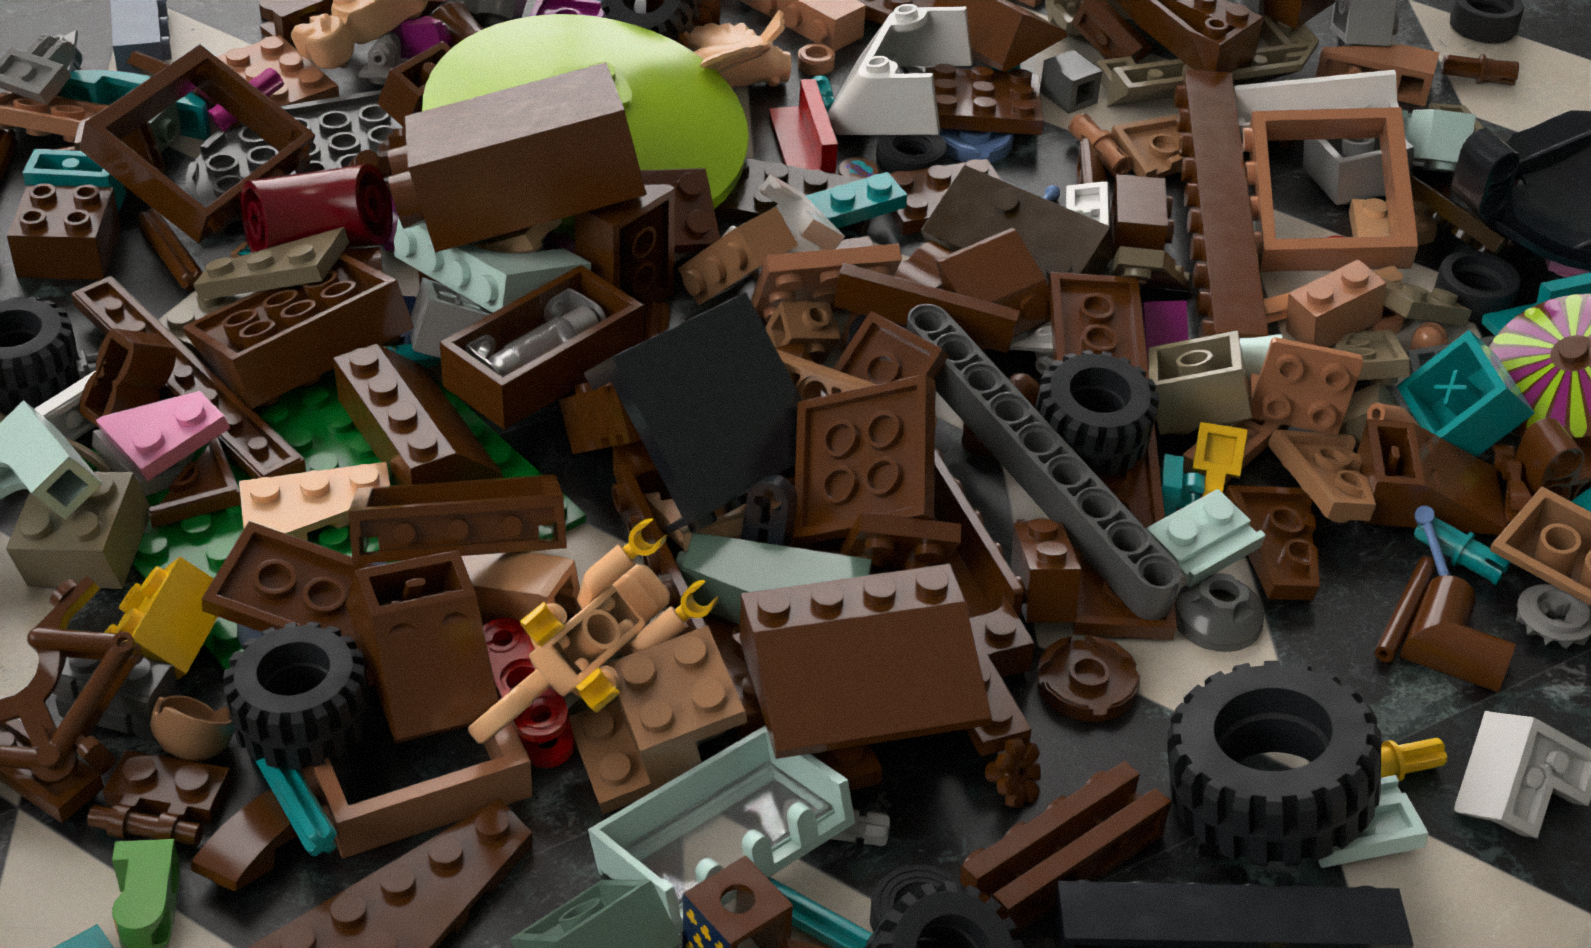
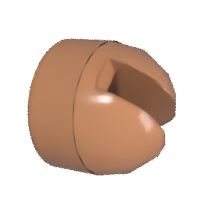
[1410,321,1448,350]

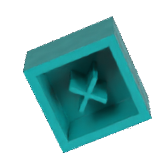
[1396,330,1535,457]

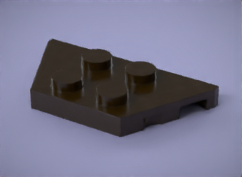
[1409,173,1522,261]

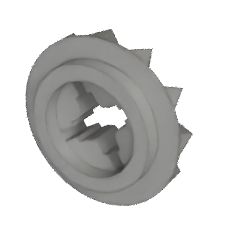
[1516,584,1591,649]

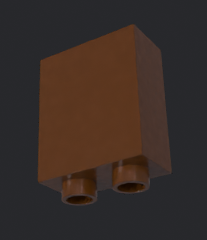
[387,62,647,253]

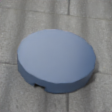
[939,129,1014,162]

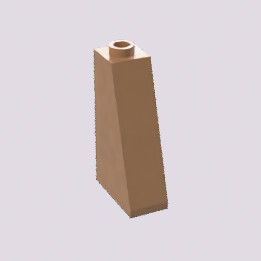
[403,552,581,643]

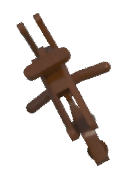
[0,576,144,784]

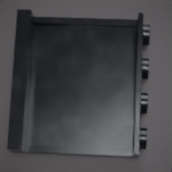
[584,292,803,534]

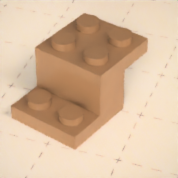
[569,625,748,814]

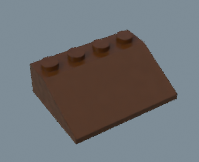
[182,253,414,409]
[739,564,992,759]

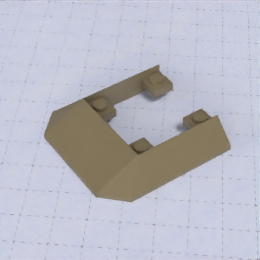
[1045,0,1319,107]

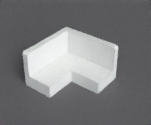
[1454,711,1591,839]

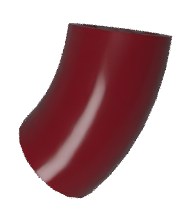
[241,163,393,253]

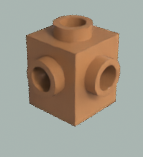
[765,300,840,364]

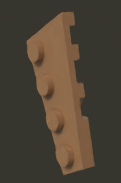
[1111,115,1243,178]

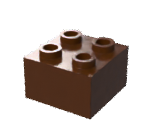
[7,183,121,279]

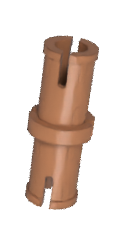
[1068,113,1133,178]

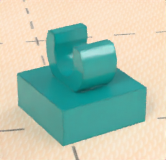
[1160,454,1205,517]

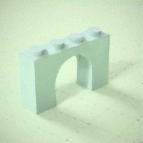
[394,217,591,313]
[0,400,103,520]

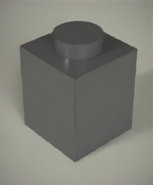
[1040,50,1102,114]

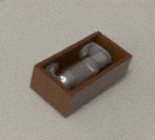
[439,265,644,430]

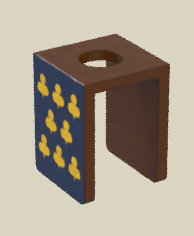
[682,855,793,948]

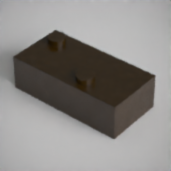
[921,165,1116,285]

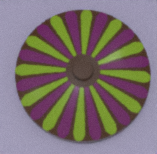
[1489,294,1591,447]

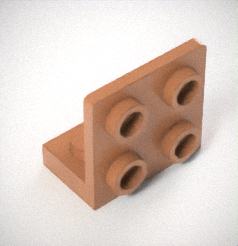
[1248,337,1364,436]

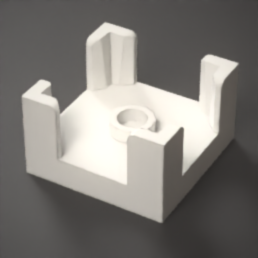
[722,174,845,283]

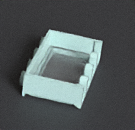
[588,725,855,934]

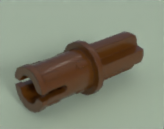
[1441,54,1519,86]

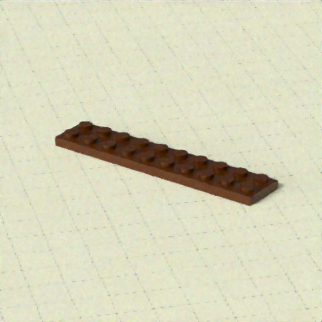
[1048,272,1177,640]

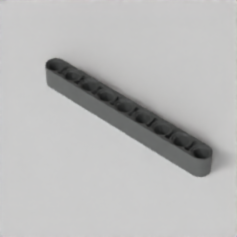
[906,304,1181,620]

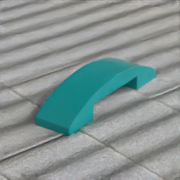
[62,70,211,141]

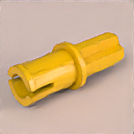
[1381,738,1447,782]

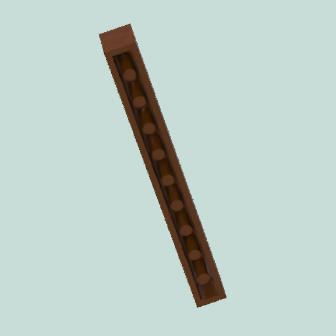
[1173,69,1268,338]

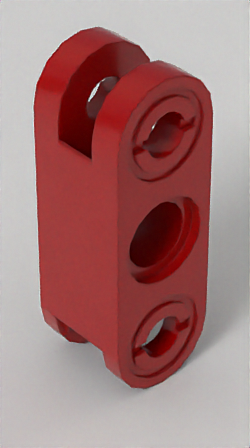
[483,617,575,768]

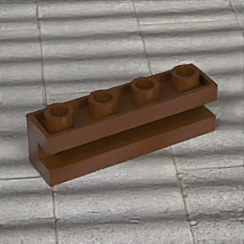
[960,760,1171,938]

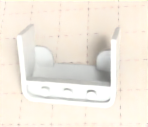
[827,4,973,135]

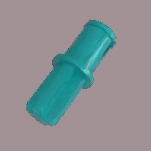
[1414,517,1512,586]

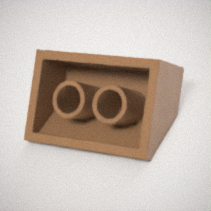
[1490,487,1591,606]

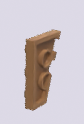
[1268,429,1376,523]

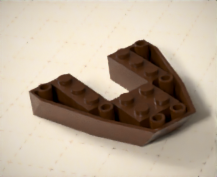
[1115,0,1336,72]

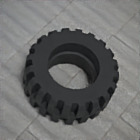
[1167,661,1382,867]

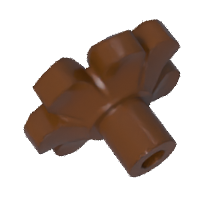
[985,738,1041,808]

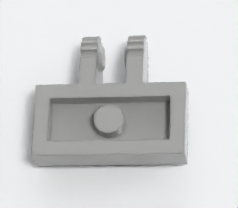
[0,34,76,105]

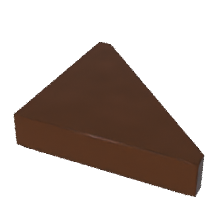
[148,437,241,528]

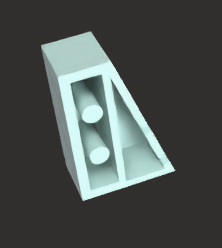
[1402,109,1476,173]

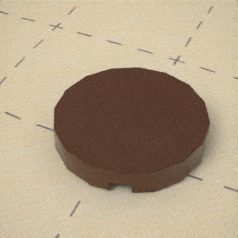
[1037,635,1140,722]

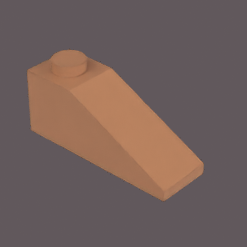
[1315,44,1440,106]

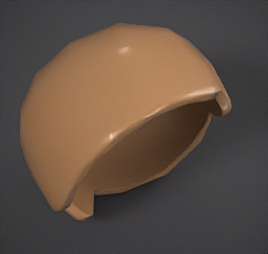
[150,696,234,761]

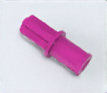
[207,68,284,132]

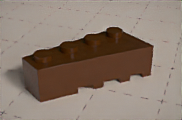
[559,382,641,454]

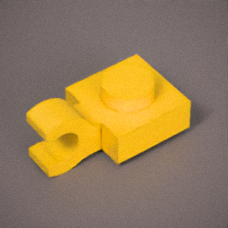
[1192,422,1248,497]

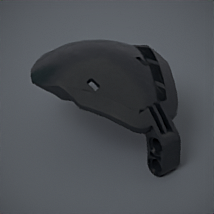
[1452,110,1591,271]

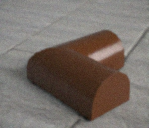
[1400,575,1516,693]

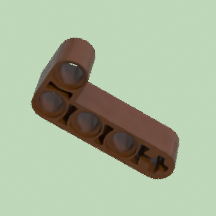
[1515,418,1591,501]

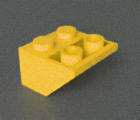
[104,557,218,680]

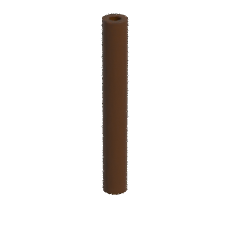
[1374,556,1437,663]

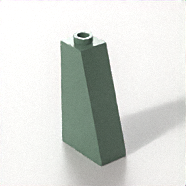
[676,532,872,625]

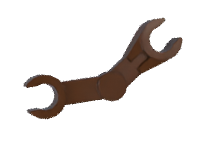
[1490,444,1531,522]

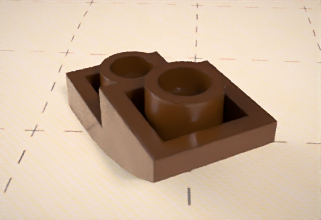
[191,789,298,891]

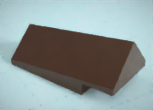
[933,0,1067,72]

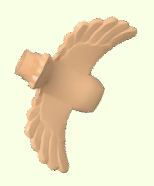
[674,10,791,88]

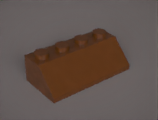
[333,344,503,485]

